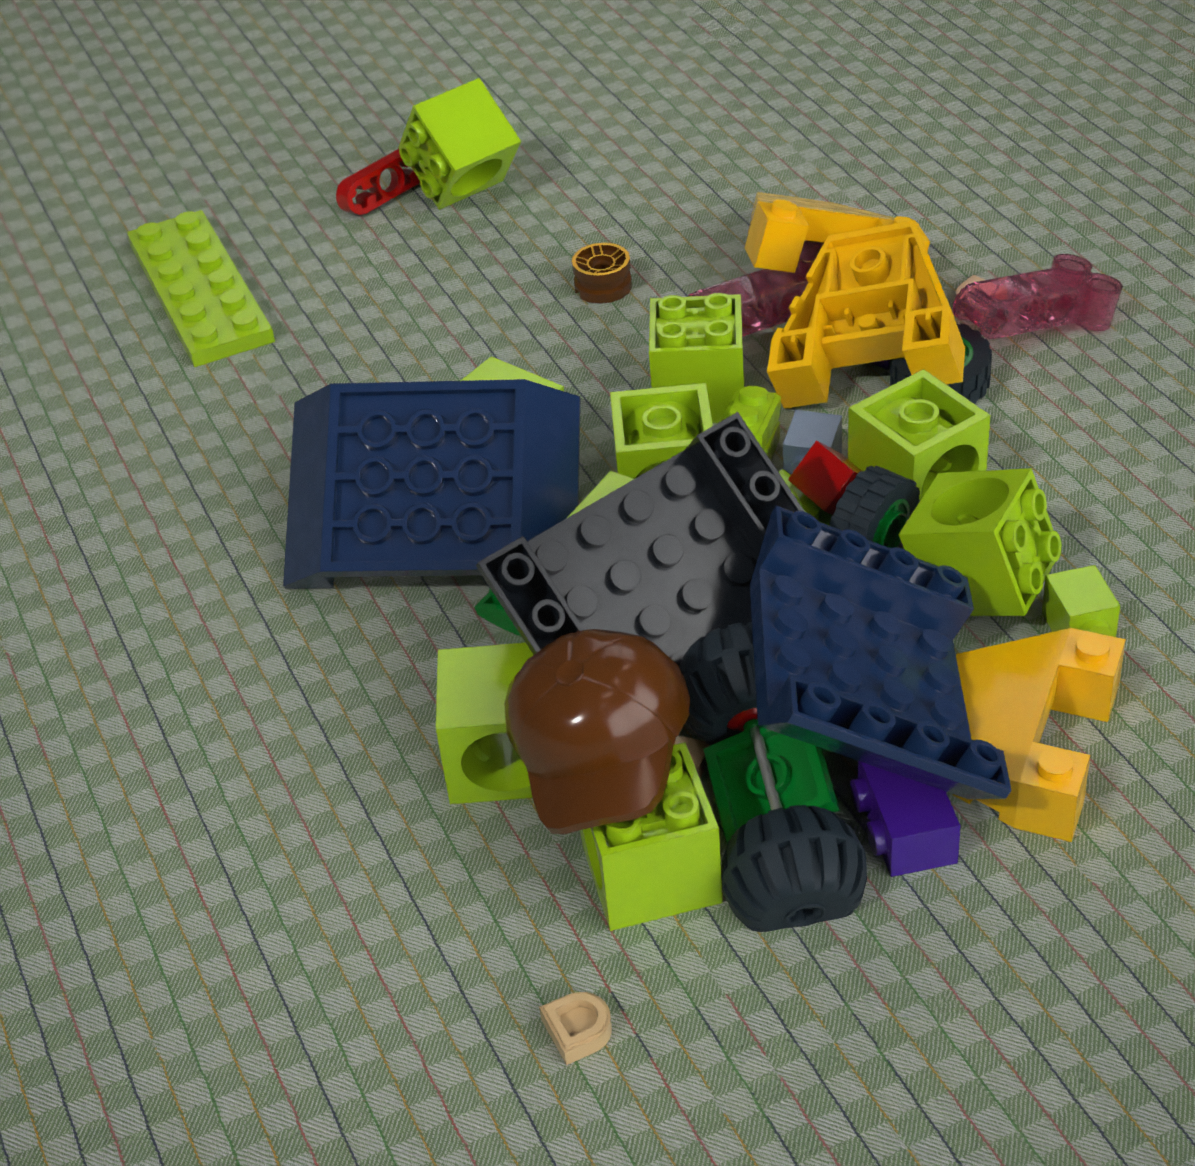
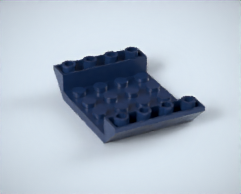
[283,379,581,589]
[750,506,1012,799]

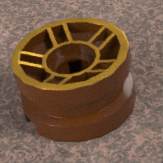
[572,243,632,304]

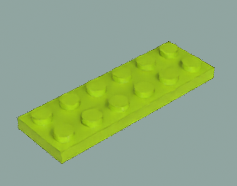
[127,210,275,368]

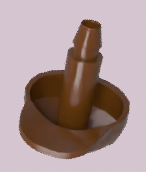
[504,629,690,835]

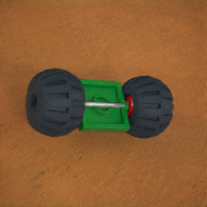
[679,622,867,932]

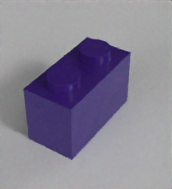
[850,761,961,877]

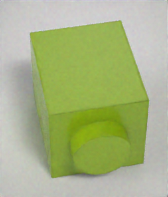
[1042,565,1120,637]

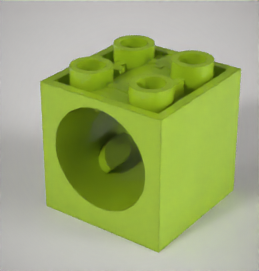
[398,78,521,210]
[649,293,744,424]
[848,369,991,500]
[610,383,713,479]
[898,468,1062,616]
[436,642,533,805]
[580,742,723,931]

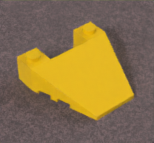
[744,192,930,273]
[767,220,965,409]
[953,628,1126,842]

